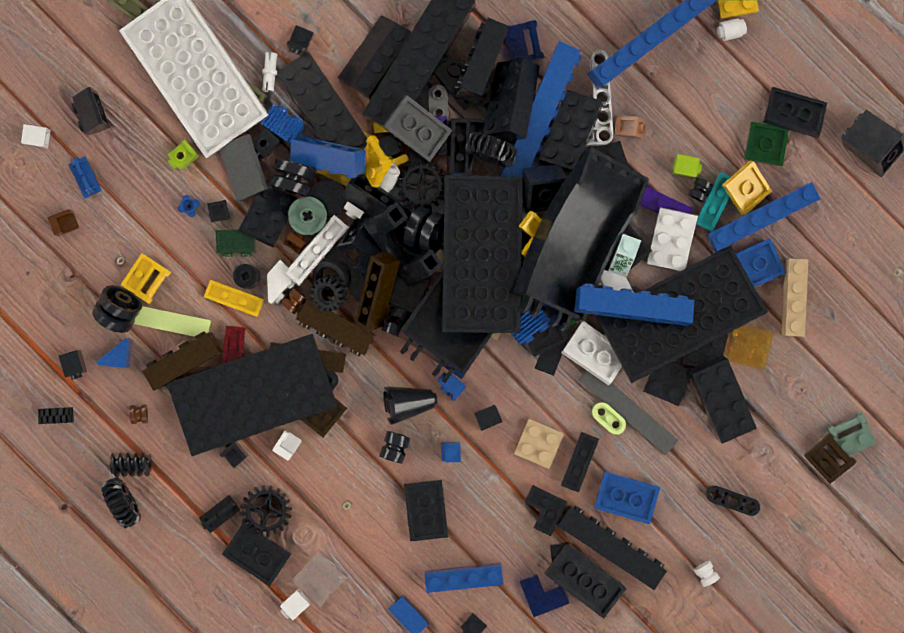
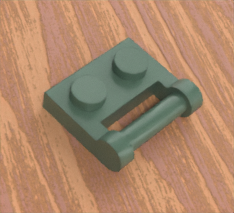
[827,412,876,459]

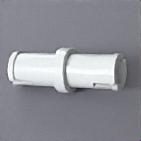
[262,52,278,93]

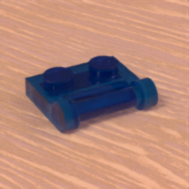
[505,20,545,61]

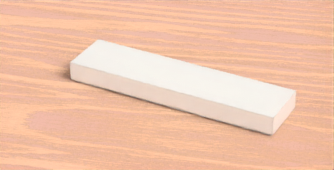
[284,215,349,286]

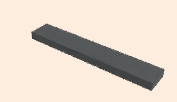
[579,370,679,455]

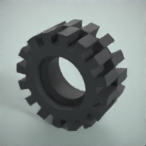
[310,275,348,312]
[38,407,74,424]

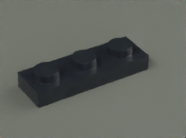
[561,432,599,493]

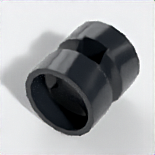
[233,264,261,290]
[381,305,412,337]
[379,431,411,464]

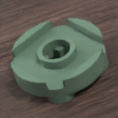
[288,197,327,235]

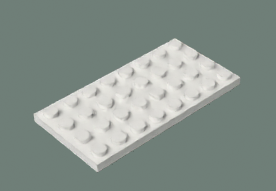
[119,0,268,158]

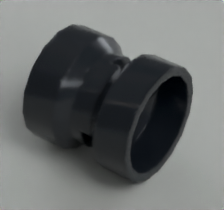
[688,177,714,203]

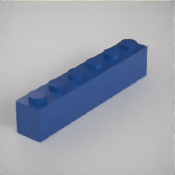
[706,182,821,252]
[574,284,694,326]

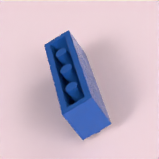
[290,136,366,178]
[424,563,503,593]

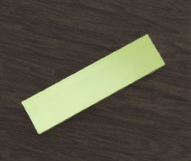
[134,306,211,337]

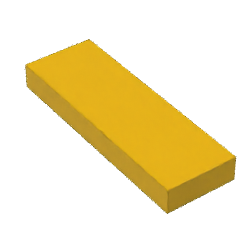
[204,279,265,317]

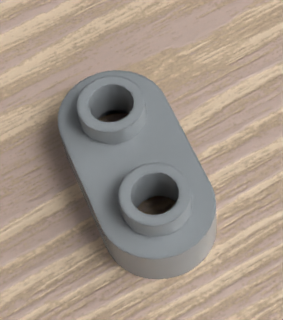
[428,85,449,119]

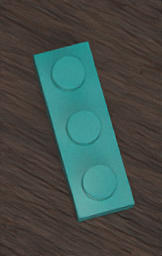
[696,172,730,232]

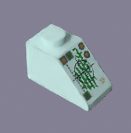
[608,234,641,277]

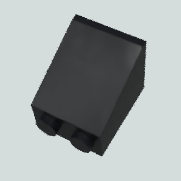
[841,109,904,177]

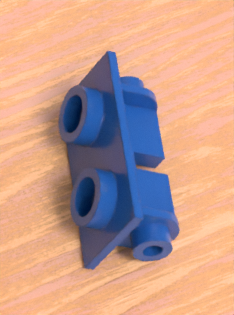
[68,156,102,199]

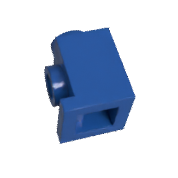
[437,372,466,401]
[441,442,461,463]

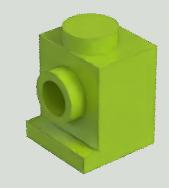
[167,140,199,171]

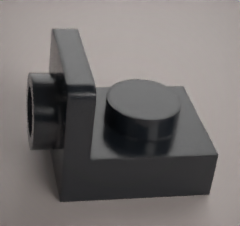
[286,25,314,55]

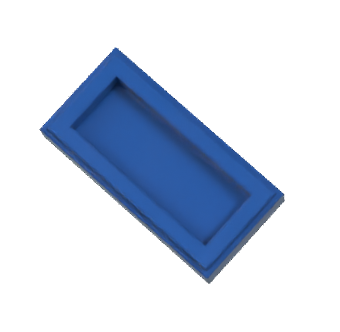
[388,596,429,633]

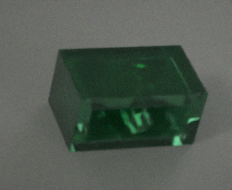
[215,229,257,258]

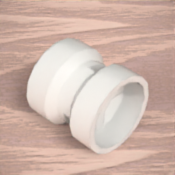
[694,561,720,587]

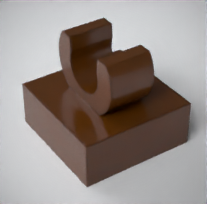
[284,232,306,254]

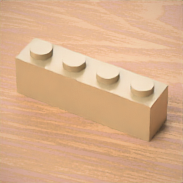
[781,259,808,337]

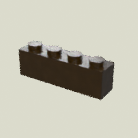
[354,252,400,332]
[297,299,376,357]
[142,331,223,391]

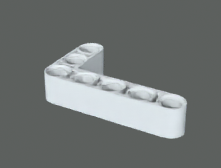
[586,50,613,147]

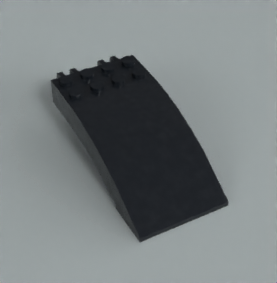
[513,147,649,331]
[398,230,532,383]

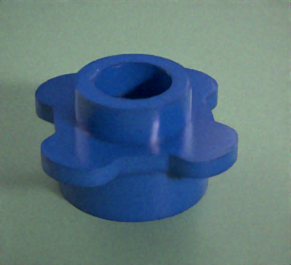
[178,195,200,217]

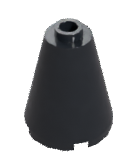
[383,386,438,425]

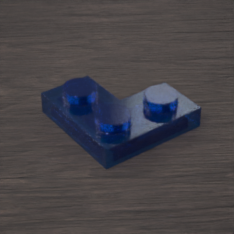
[520,574,569,617]

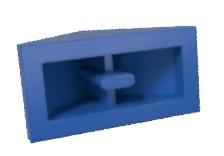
[96,338,132,368]

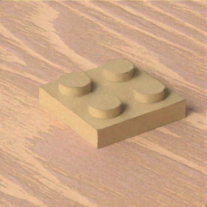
[514,419,564,469]

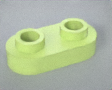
[592,402,626,434]

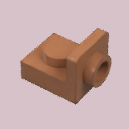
[615,116,646,139]

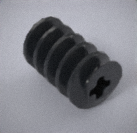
[110,452,152,477]

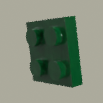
[744,122,789,166]

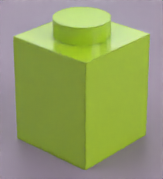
[671,154,702,179]

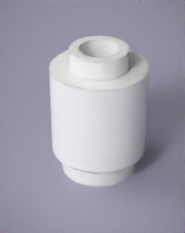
[717,18,747,41]
[379,163,400,192]

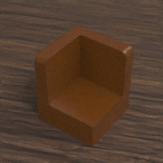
[47,209,79,236]

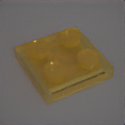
[727,325,774,370]

